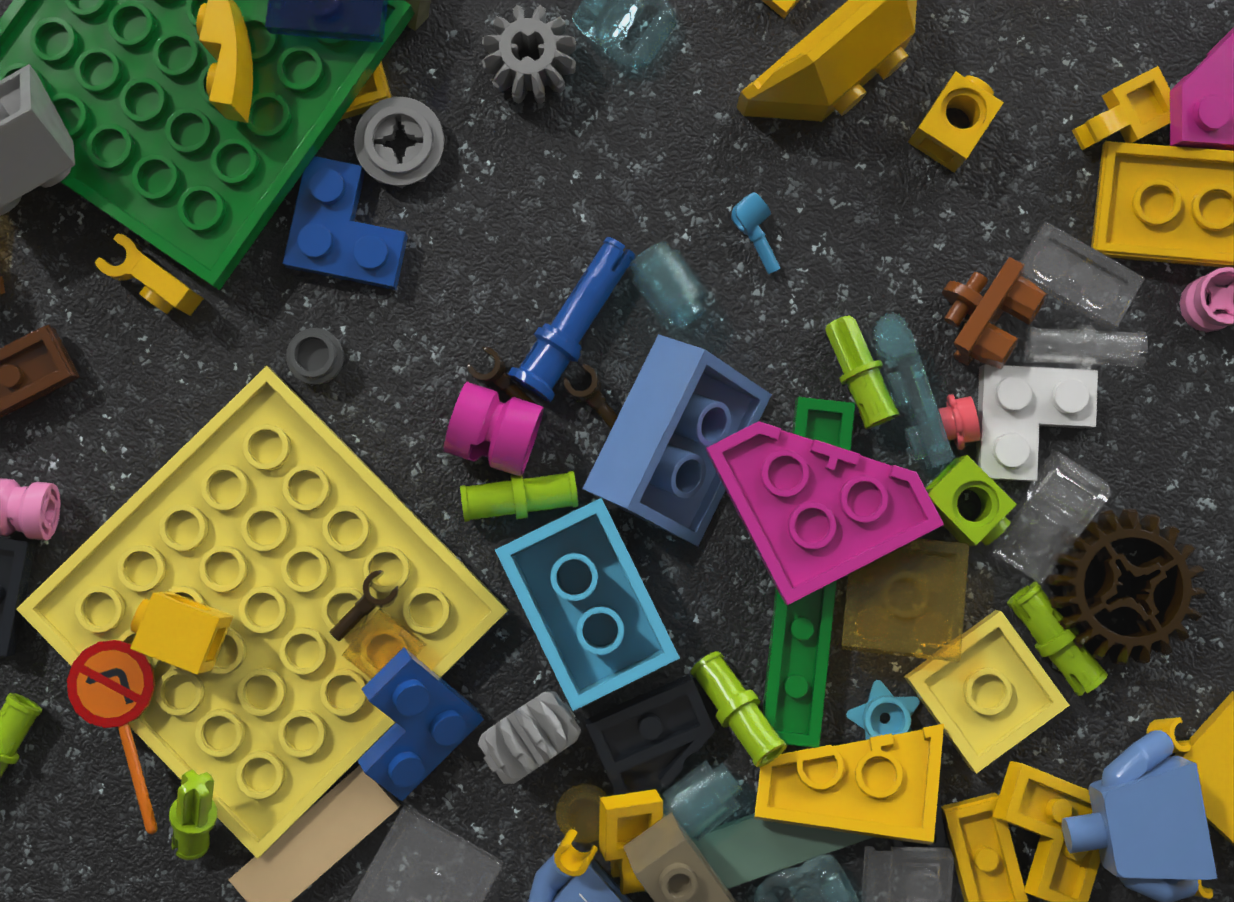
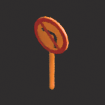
[67,640,158,834]

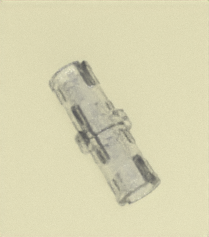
[1024,324,1148,370]

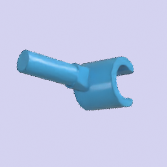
[731,192,780,274]

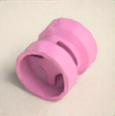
[1179,267,1234,332]
[0,478,60,540]

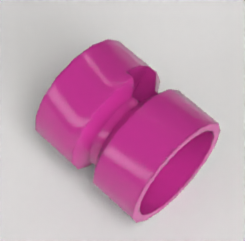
[444,382,544,477]

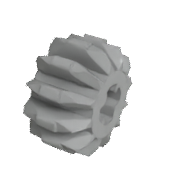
[482,5,576,104]
[478,691,581,784]

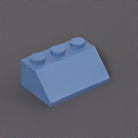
[582,334,772,546]

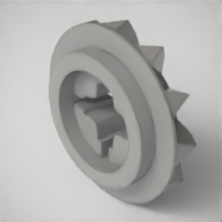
[354,97,445,188]

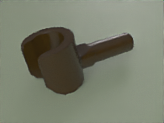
[467,347,538,405]
[564,364,618,429]
[329,570,399,641]

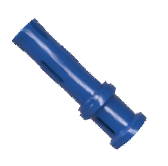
[508,237,636,402]

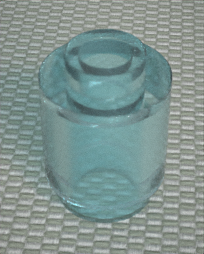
[629,241,709,329]
[663,760,744,841]

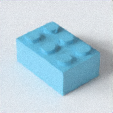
[495,498,680,711]

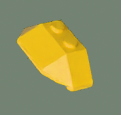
[736,0,917,121]

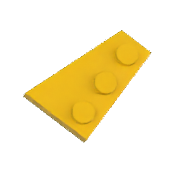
[754,724,944,845]

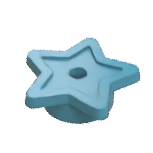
[846,680,919,740]

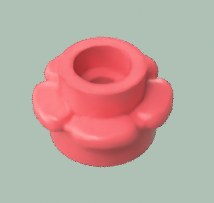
[937,394,980,450]

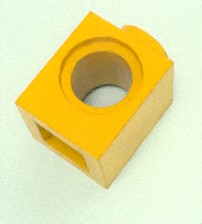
[908,71,1004,173]
[130,591,234,675]

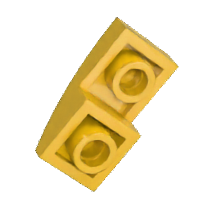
[196,0,253,123]

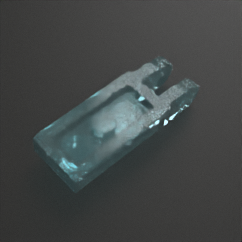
[872,312,954,470]

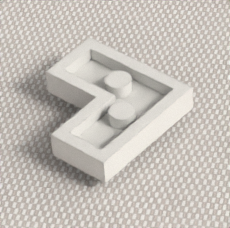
[976,364,1098,482]

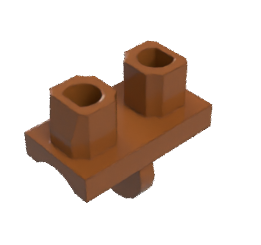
[942,257,1046,369]

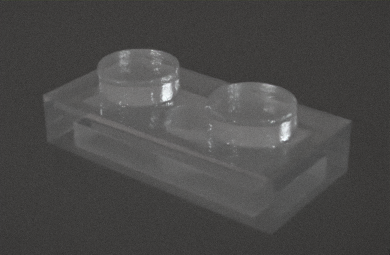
[1020,222,1145,330]

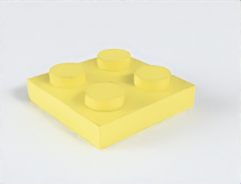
[904,610,1070,774]

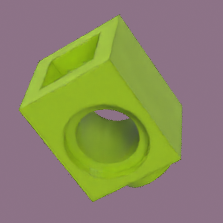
[925,455,1017,546]

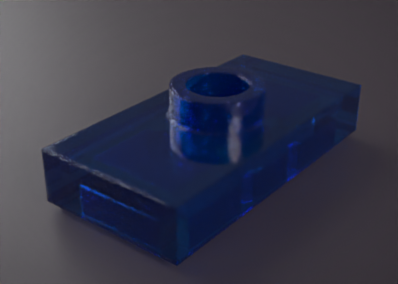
[265,0,388,43]

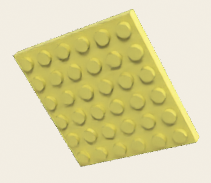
[16,366,509,859]

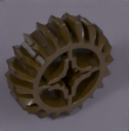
[1044,509,1207,665]

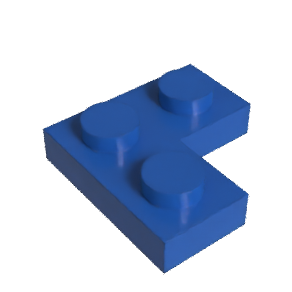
[283,156,408,290]
[358,647,484,801]

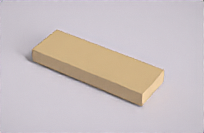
[228,765,401,902]

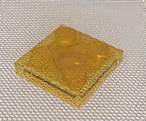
[842,539,969,662]

